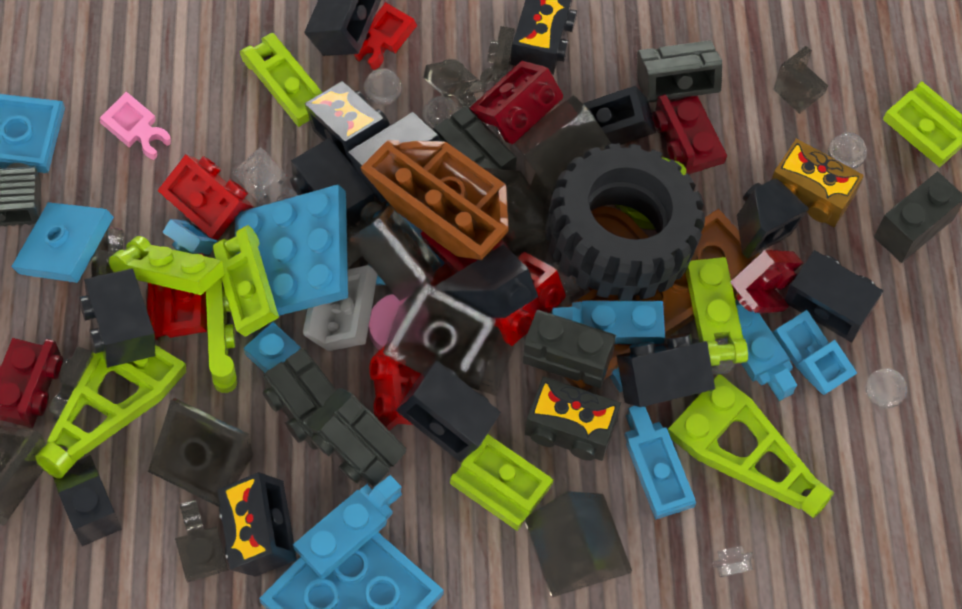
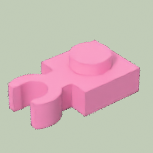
[100,92,171,160]

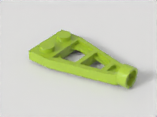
[35,345,186,479]
[668,374,834,519]

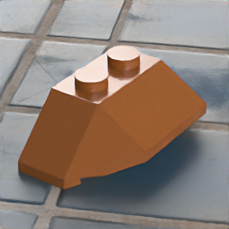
[360,140,509,260]

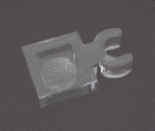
[232,147,299,204]

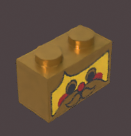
[771,138,864,228]

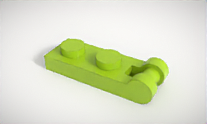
[240,33,323,127]
[213,225,279,337]
[109,236,225,295]
[685,257,748,366]
[206,278,238,393]

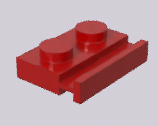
[147,253,207,340]

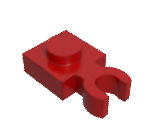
[354,2,417,71]

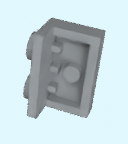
[303,265,378,351]

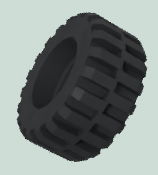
[545,143,705,301]

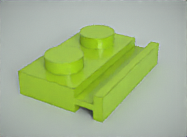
[883,81,962,168]
[450,434,554,531]

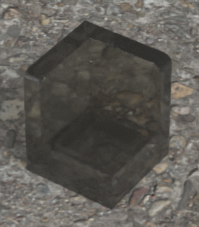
[773,46,828,114]

